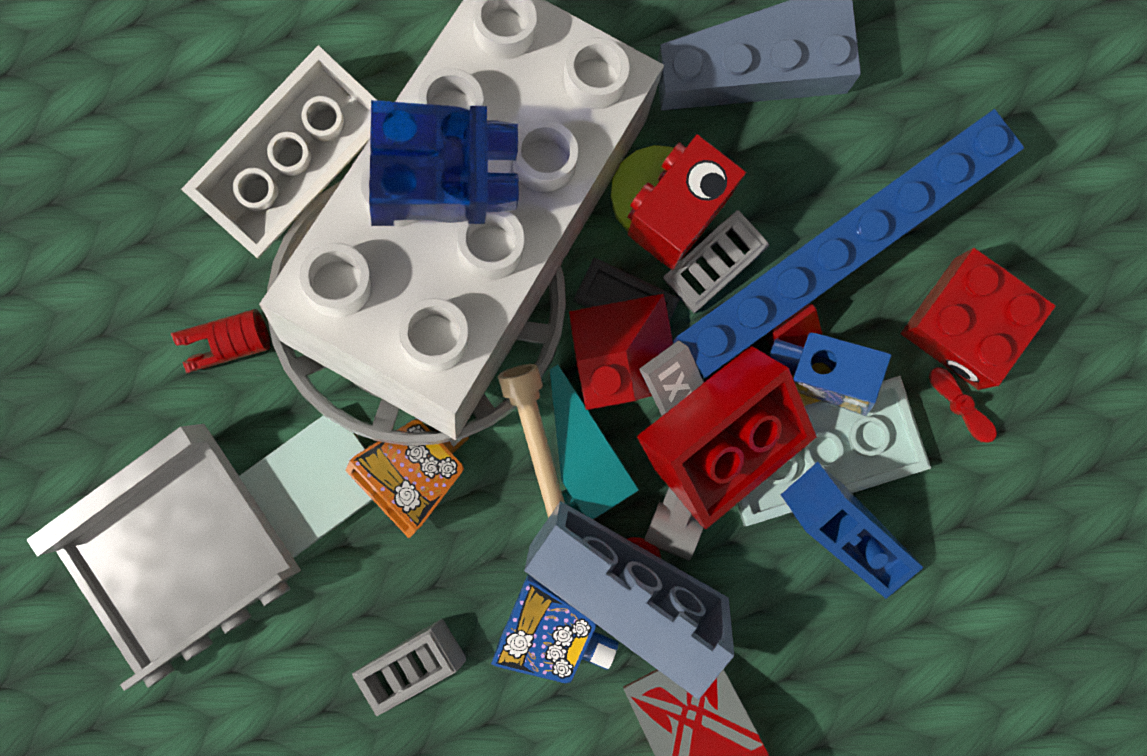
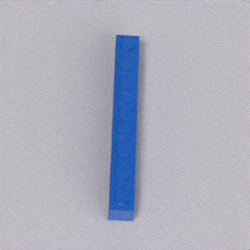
[673,109,1024,379]

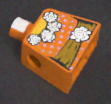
[345,419,469,538]

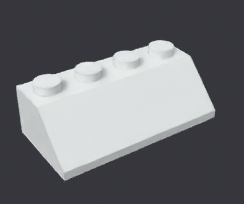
[181,45,388,259]

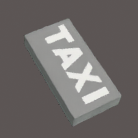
[640,341,704,416]

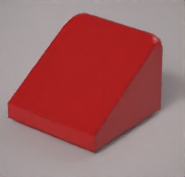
[765,304,822,348]

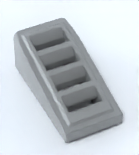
[662,210,769,314]
[352,619,466,716]

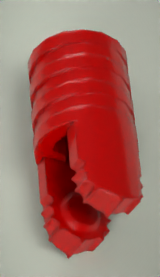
[171,309,270,373]

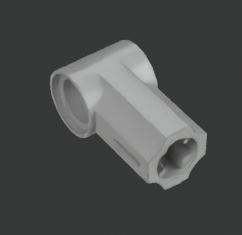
[644,487,703,561]

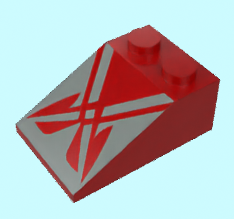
[623,669,769,756]

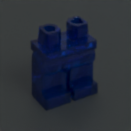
[369,100,519,226]

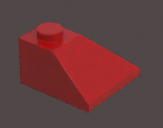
[569,294,673,410]

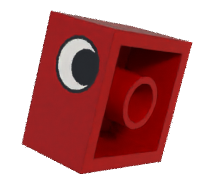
[627,134,746,271]
[900,248,1056,390]

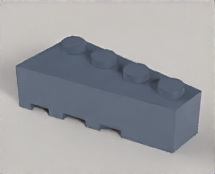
[657,0,861,110]
[524,501,734,700]

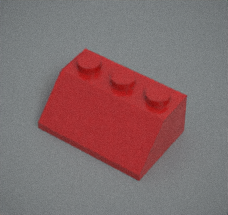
[637,346,817,529]

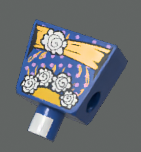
[770,333,891,416]
[491,574,619,683]

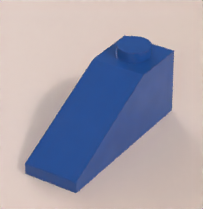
[780,462,923,599]

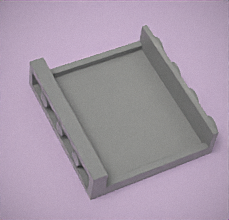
[27,424,301,691]

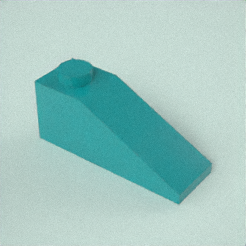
[550,365,638,519]

